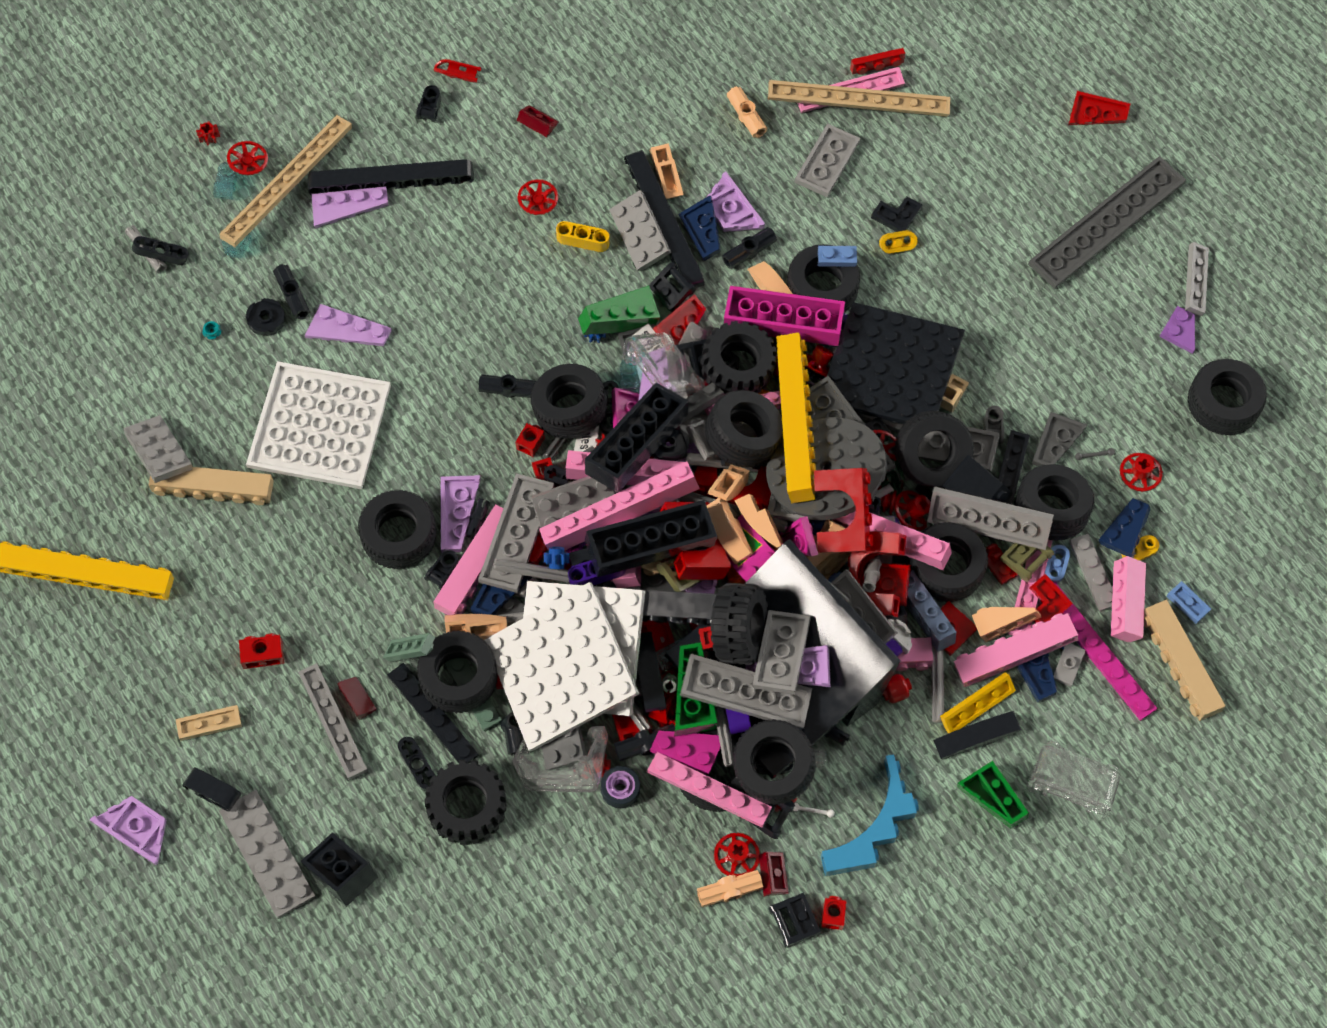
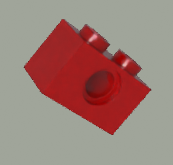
[239,633,284,669]

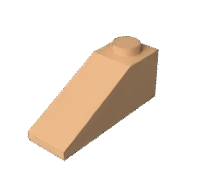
[972,607,1041,642]

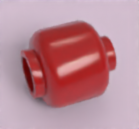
[883,674,912,704]

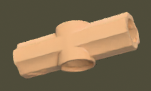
[727,86,767,138]
[696,870,763,907]

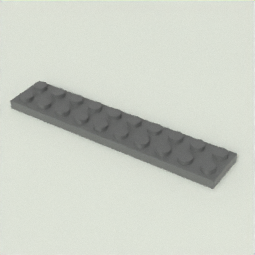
[1028,156,1186,289]

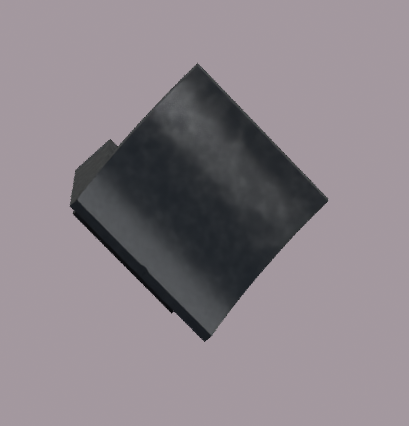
[665,539,901,779]

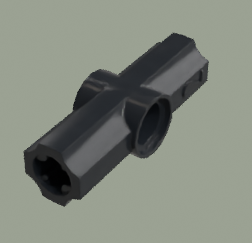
[722,227,777,270]
[273,264,310,320]
[478,374,536,398]
[614,724,675,761]

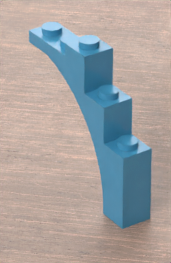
[821,754,919,876]

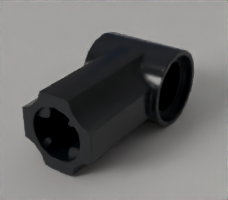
[501,712,527,756]

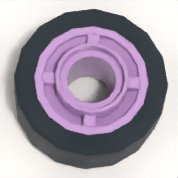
[601,766,640,808]

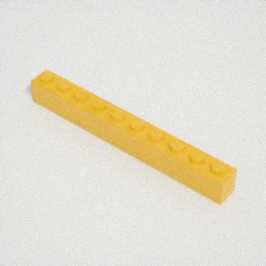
[776,332,816,504]
[0,541,174,601]

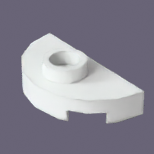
[888,619,912,654]

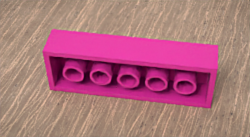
[724,286,845,346]

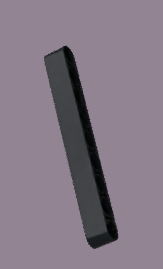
[624,150,705,288]
[307,159,474,195]

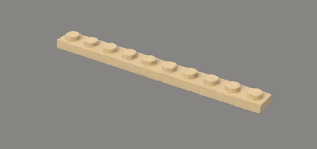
[768,80,950,117]
[219,115,352,247]

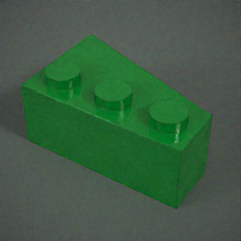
[957,761,1029,829]

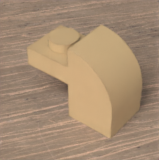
[941,374,969,413]

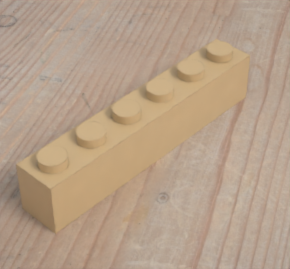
[148,467,274,505]
[1144,600,1225,721]

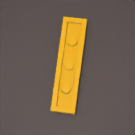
[940,672,1016,734]

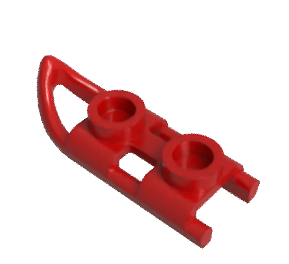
[433,59,481,83]

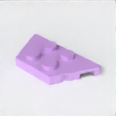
[707,172,765,232]
[90,796,167,865]

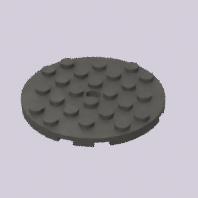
[766,417,887,520]

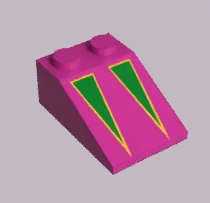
[725,515,777,582]

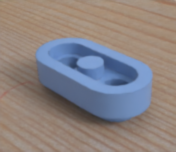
[1044,545,1070,583]

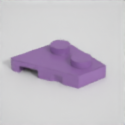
[1159,306,1195,354]

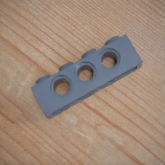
[906,570,956,652]

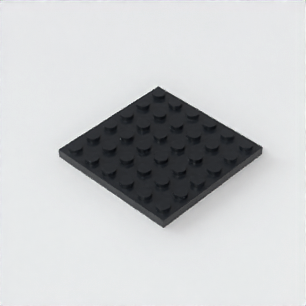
[827,302,965,424]

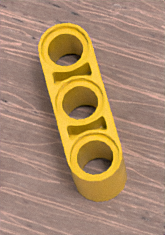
[556,221,610,252]

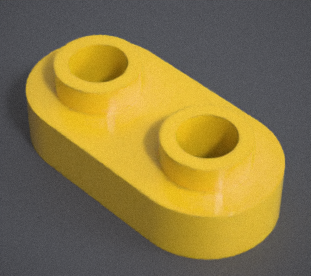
[879,230,917,253]
[1121,535,1159,561]

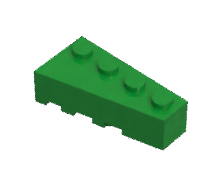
[578,285,660,335]
[674,642,717,737]

